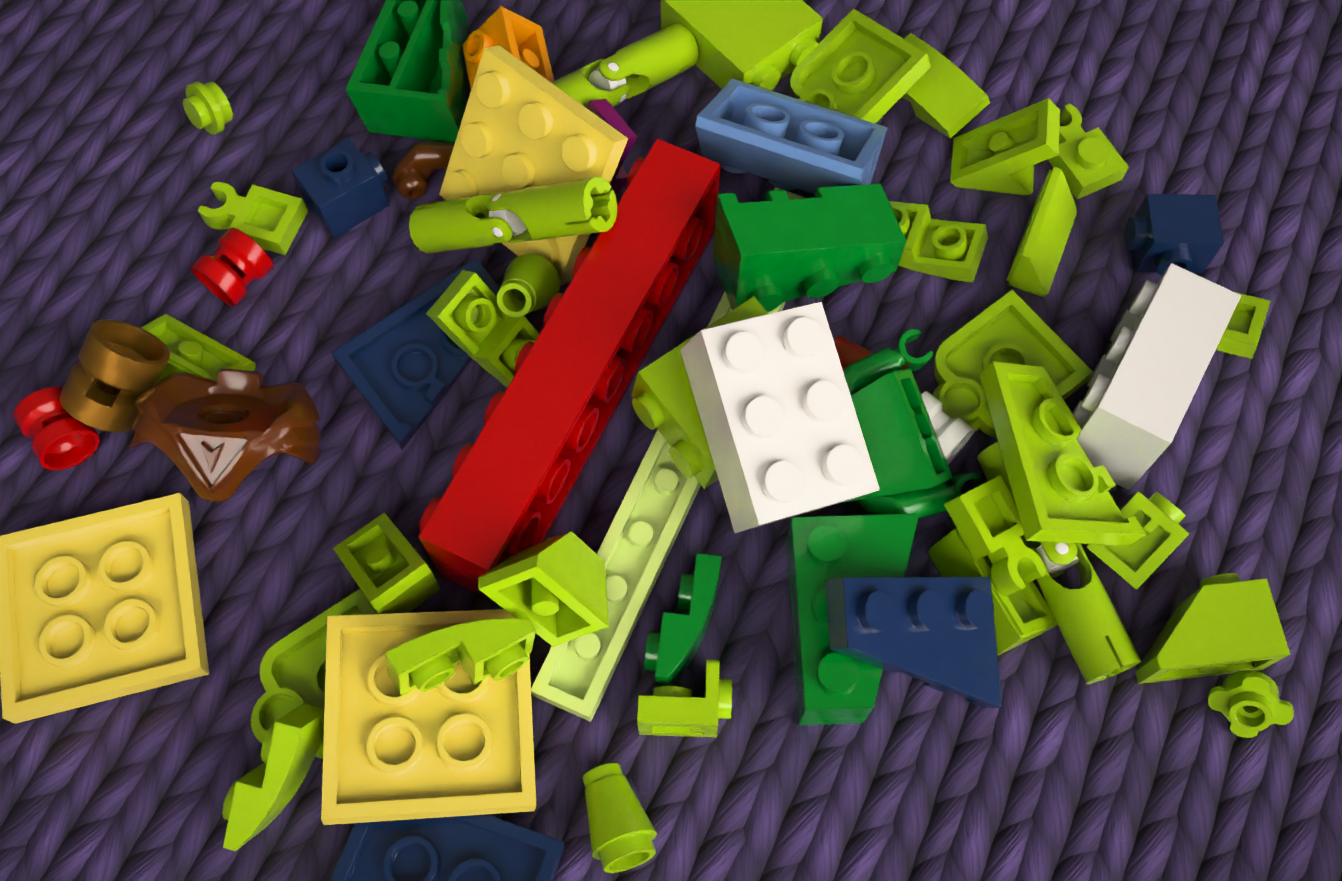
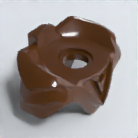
[129,369,321,502]

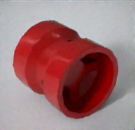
[190,227,274,307]
[13,386,100,470]

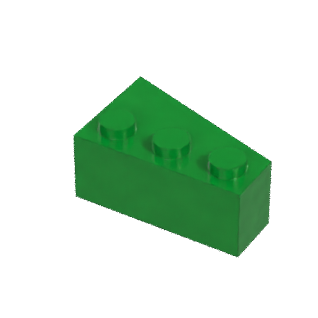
[345,0,467,142]
[713,184,906,312]
[786,513,919,726]

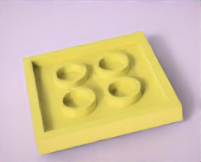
[439,45,628,286]
[0,493,209,724]
[321,609,536,825]

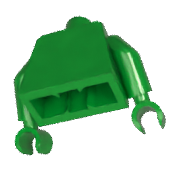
[843,329,982,519]

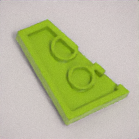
[979,361,1146,546]

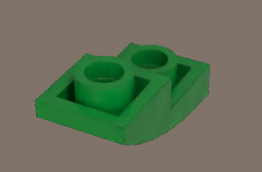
[644,553,722,687]

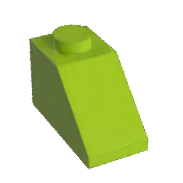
[478,531,609,647]
[1135,573,1291,684]

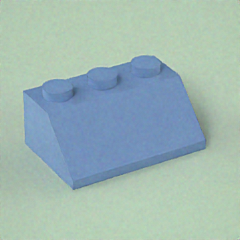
[695,78,888,194]

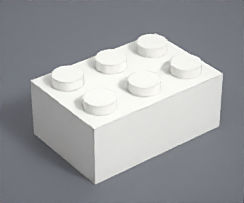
[1072,263,1241,490]
[680,302,880,533]

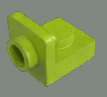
[1087,491,1190,590]
[637,659,732,738]

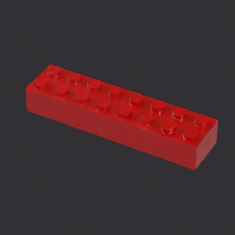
[418,139,720,603]

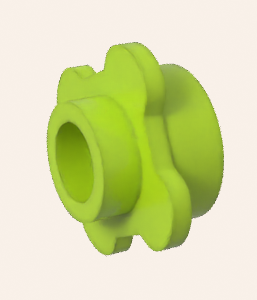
[1208,670,1294,738]

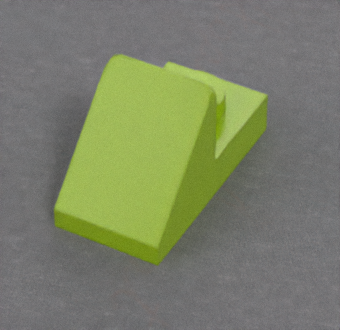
[950,98,1060,195]
[333,512,440,614]

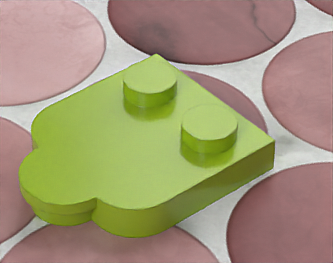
[790,8,932,124]
[932,290,1093,438]
[251,589,378,759]

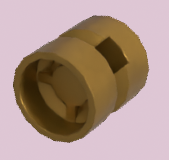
[59,319,170,433]

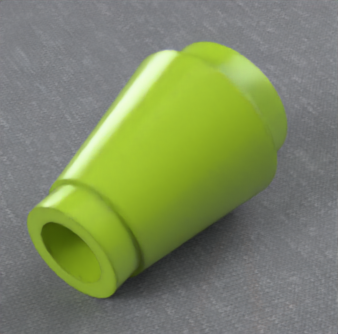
[497,254,560,318]
[582,763,657,873]

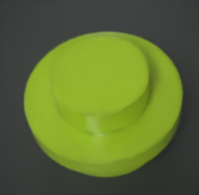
[183,81,233,135]

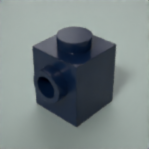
[292,137,390,239]
[1124,194,1224,276]

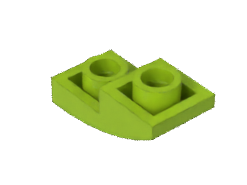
[902,33,990,139]
[889,201,988,283]
[426,270,540,388]
[385,618,536,696]
[222,703,324,851]

